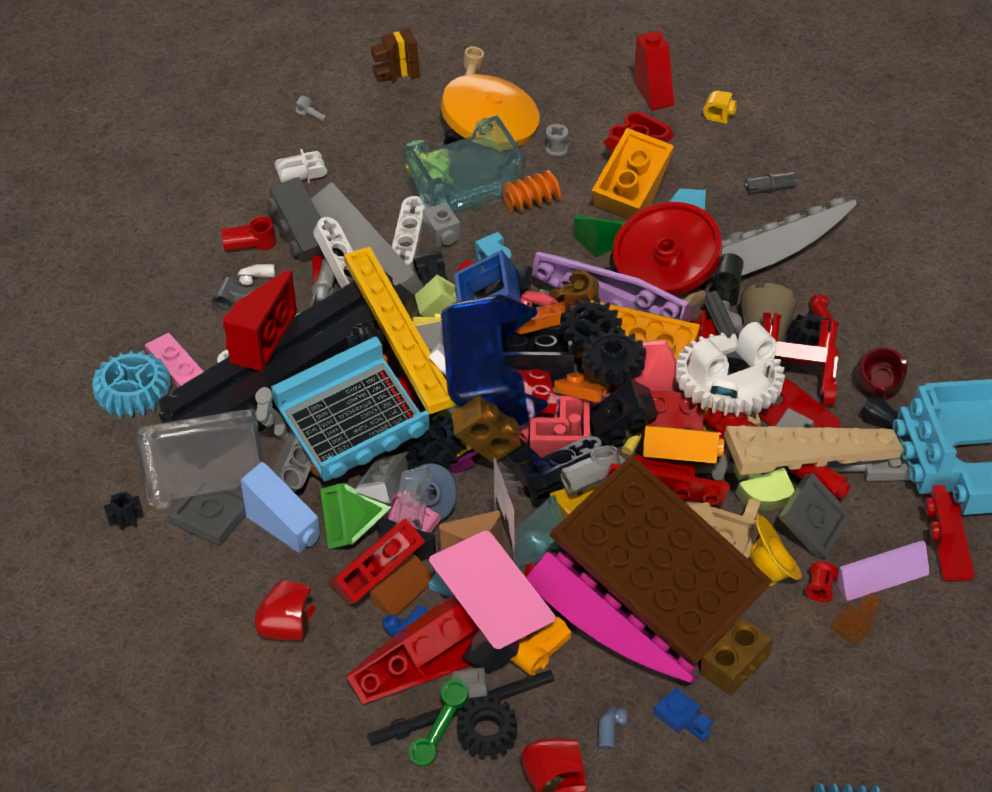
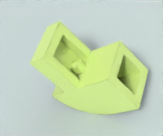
[733,464,795,511]

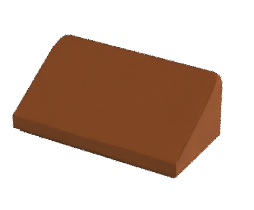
[370,553,434,616]

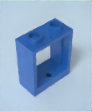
[454,250,523,335]

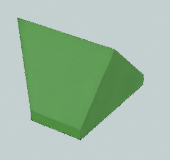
[320,483,392,549]

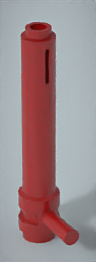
[704,408,851,499]

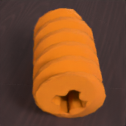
[502,170,561,214]

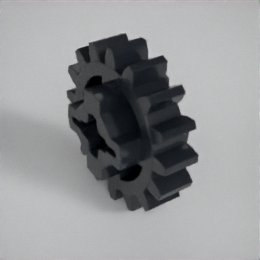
[559,297,622,352]
[405,416,464,471]

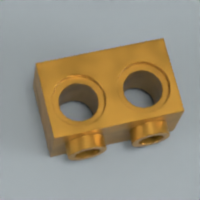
[452,395,521,463]
[700,618,773,696]

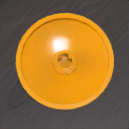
[441,74,540,149]

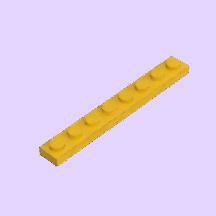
[344,246,456,414]

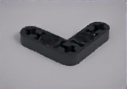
[499,436,603,490]

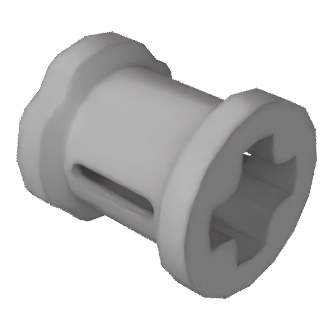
[546,124,569,157]

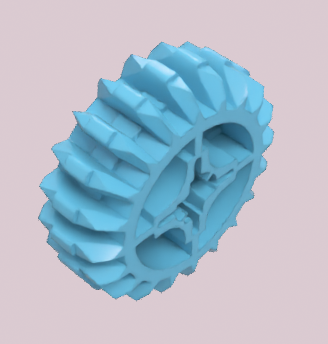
[92,349,171,419]

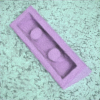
[836,541,929,601]

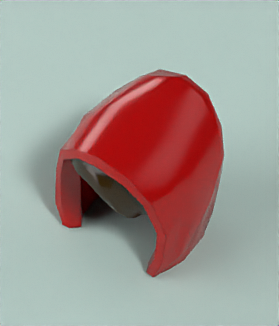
[254,580,315,641]
[520,738,587,792]

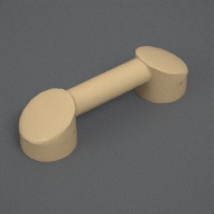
[463,46,484,75]

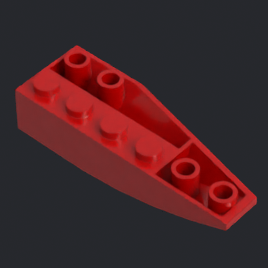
[345,594,479,704]

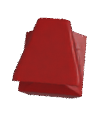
[603,111,675,159]

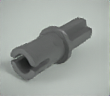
[744,172,797,195]

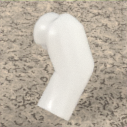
[238,264,275,286]

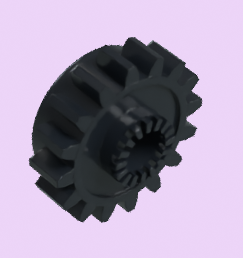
[581,329,646,385]

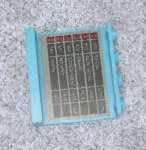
[271,336,429,482]

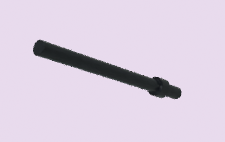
[367,669,554,746]

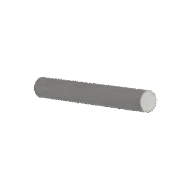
[712,442,732,480]

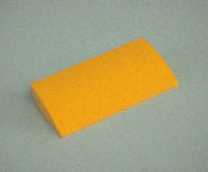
[575,300,700,360]

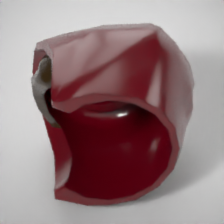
[856,347,909,400]

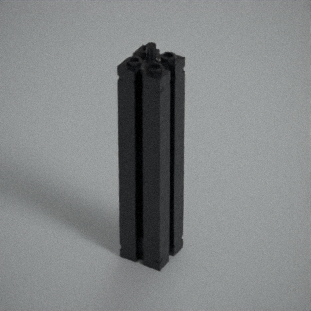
[156,271,415,470]

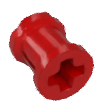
[805,561,838,603]

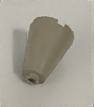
[741,283,797,342]

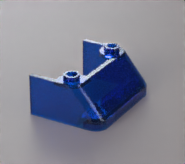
[441,294,549,427]

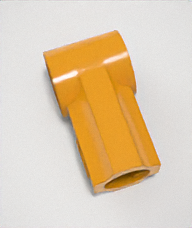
[510,616,571,676]

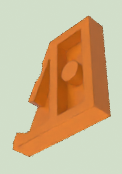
[554,373,614,402]

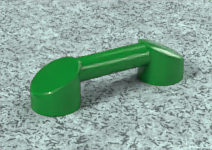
[409,679,469,767]

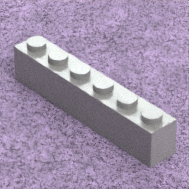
[311,182,424,296]

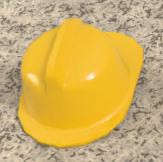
[750,515,802,586]

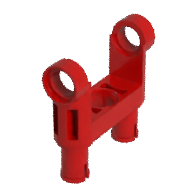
[762,312,839,407]

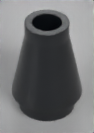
[860,395,898,429]

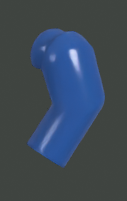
[383,605,428,637]

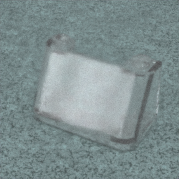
[134,409,264,510]

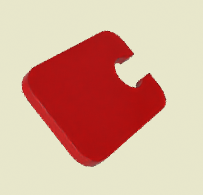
[758,379,840,428]

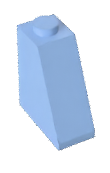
[240,462,320,553]

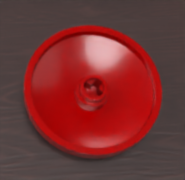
[613,202,723,296]

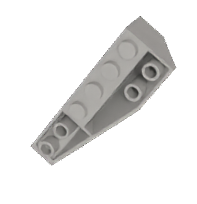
[716,197,857,276]

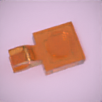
[830,592,883,647]

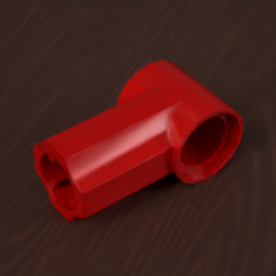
[221,216,277,251]

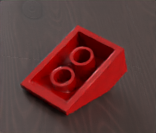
[222,270,297,371]

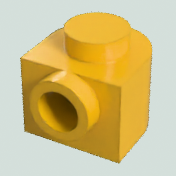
[703,91,737,124]

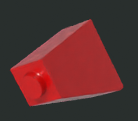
[634,31,675,111]

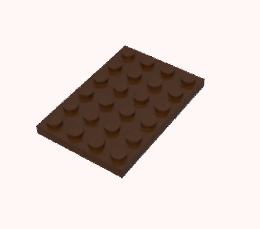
[549,454,773,666]

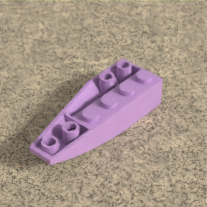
[531,252,695,322]

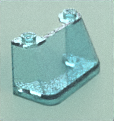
[404,115,527,214]

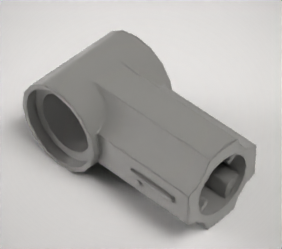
[560,445,620,495]

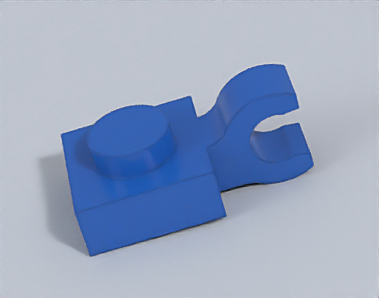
[654,687,713,742]

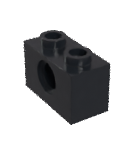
[590,379,658,447]

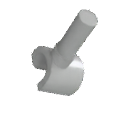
[296,96,327,121]

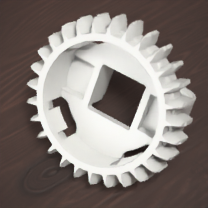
[676,322,785,417]

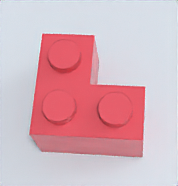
[530,396,590,463]

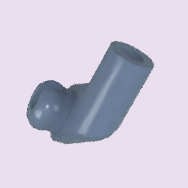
[598,706,627,749]

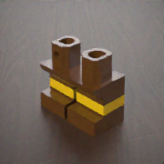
[371,28,420,84]

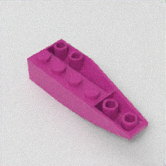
[526,551,699,682]

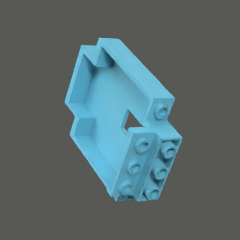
[892,379,992,515]

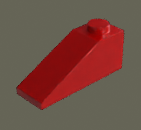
[328,518,425,605]

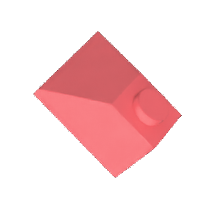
[615,340,680,392]

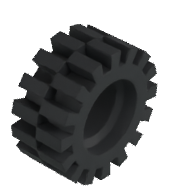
[457,696,517,760]

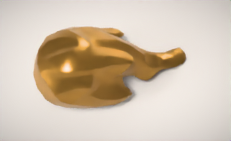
[549,271,599,304]

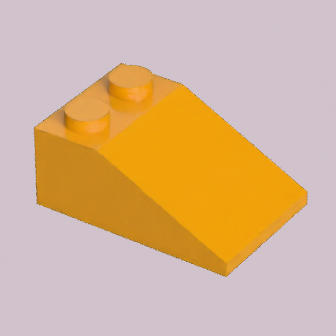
[592,128,674,219]

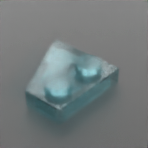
[514,495,567,569]

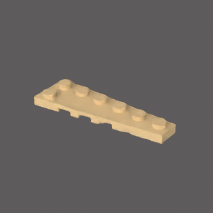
[724,426,903,475]

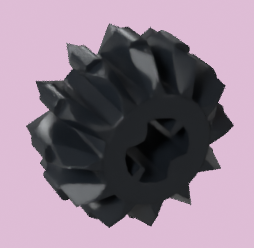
[787,311,830,346]

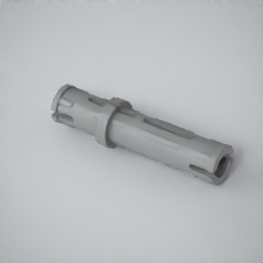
[310,257,335,307]

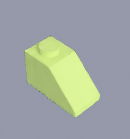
[415,275,477,317]

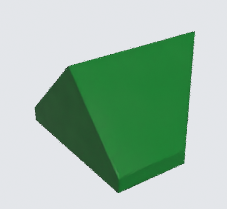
[574,215,625,258]

